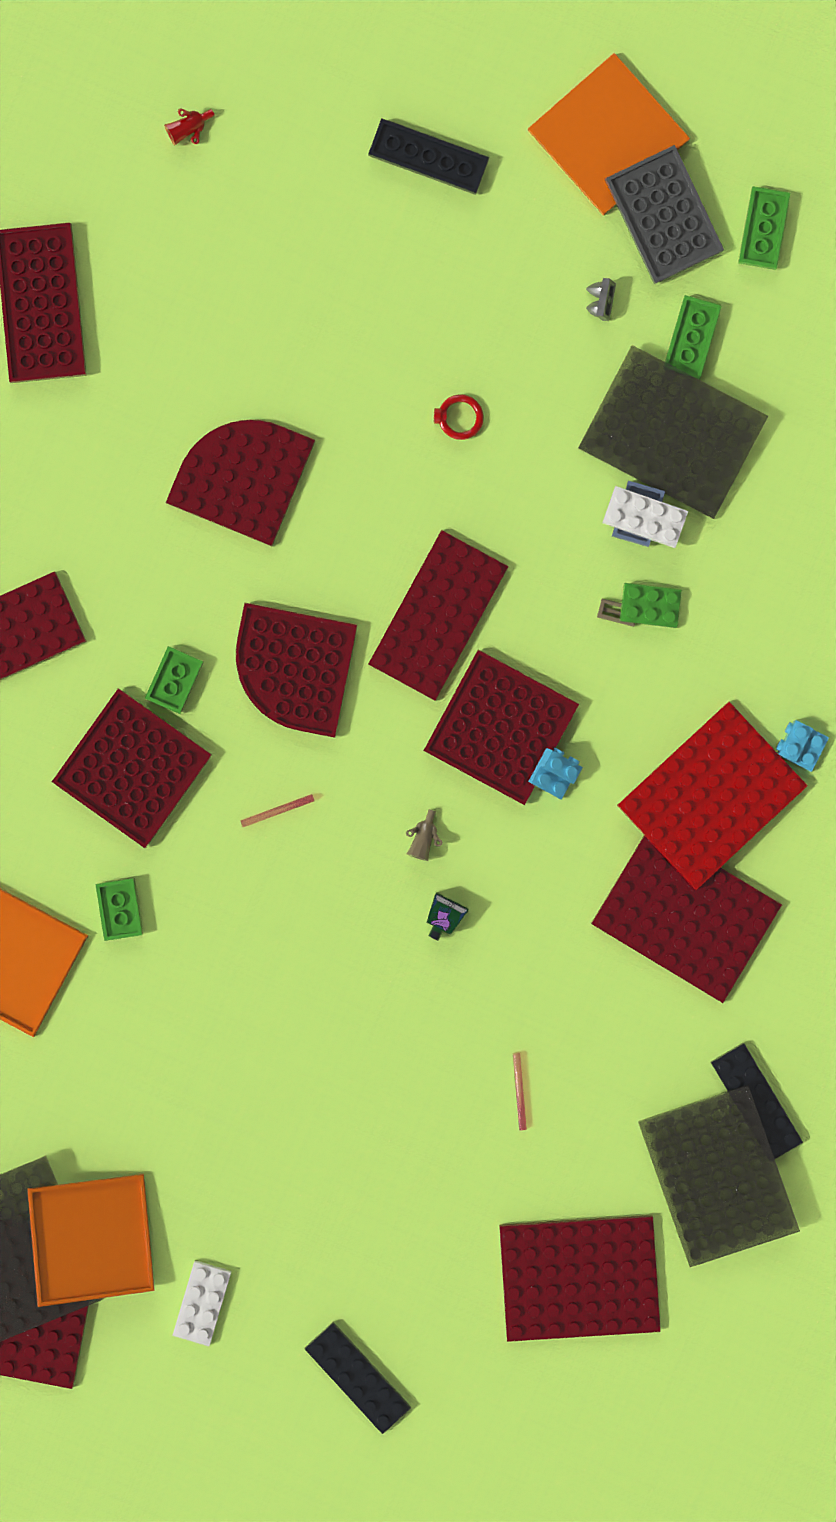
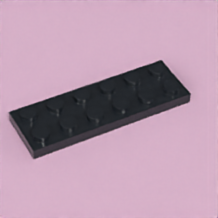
[368,118,489,195]
[710,1043,803,1162]
[305,1322,411,1434]

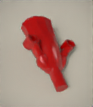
[164,108,215,146]

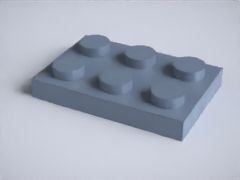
[612,481,665,547]

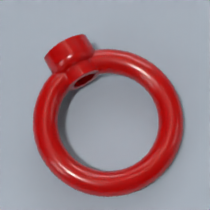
[434,394,484,440]

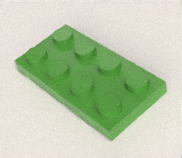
[738,186,790,270]
[663,295,721,380]

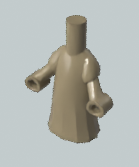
[406,809,442,861]

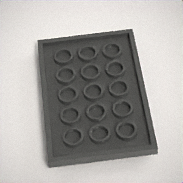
[605,145,724,284]

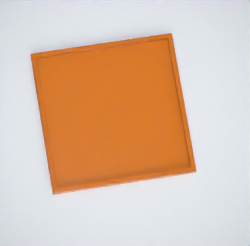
[528,53,690,216]
[0,888,89,1037]
[27,1174,155,1307]

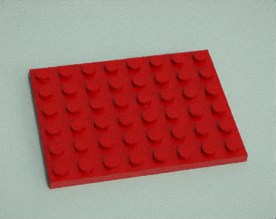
[617,702,808,890]

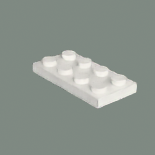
[602,486,688,548]
[172,1260,232,1346]

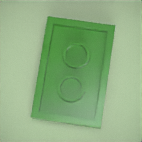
[620,583,682,628]
[145,646,204,714]
[95,878,143,941]

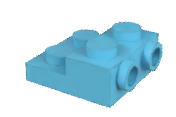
[776,720,829,772]
[528,748,583,800]

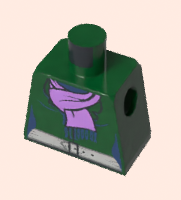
[426,892,469,941]

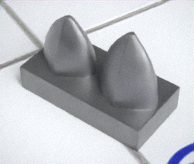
[586,278,616,321]

